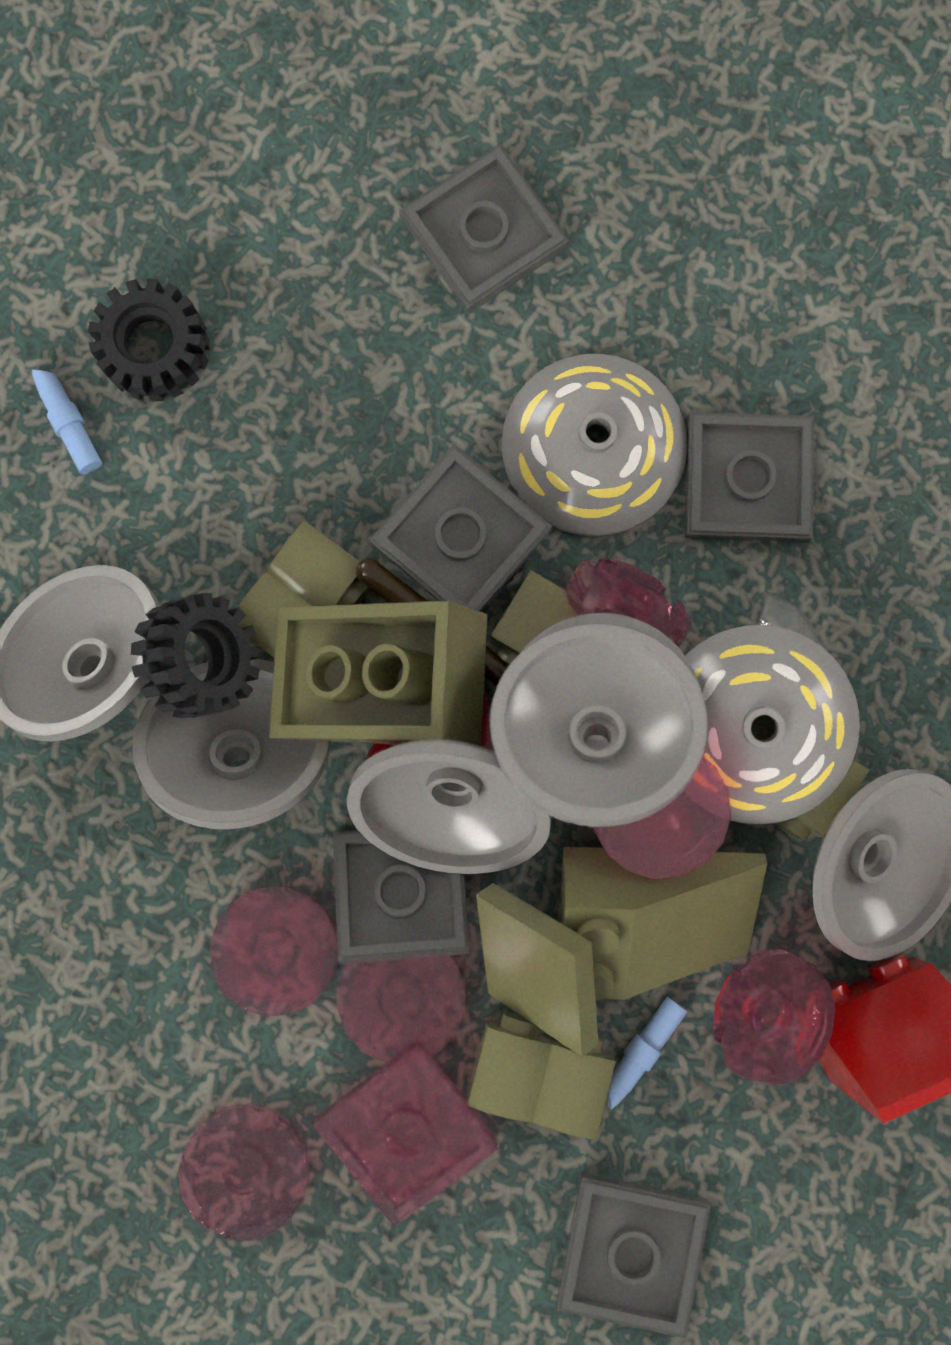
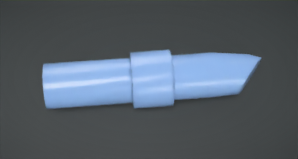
[32,370,102,475]
[607,996,688,1110]

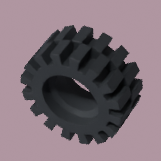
[88,278,210,402]
[130,593,261,718]

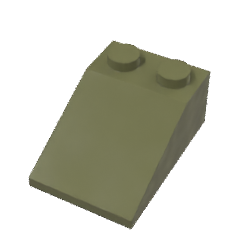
[269,601,487,746]
[558,847,767,1001]

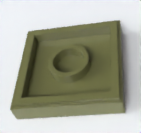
[476,883,599,1058]

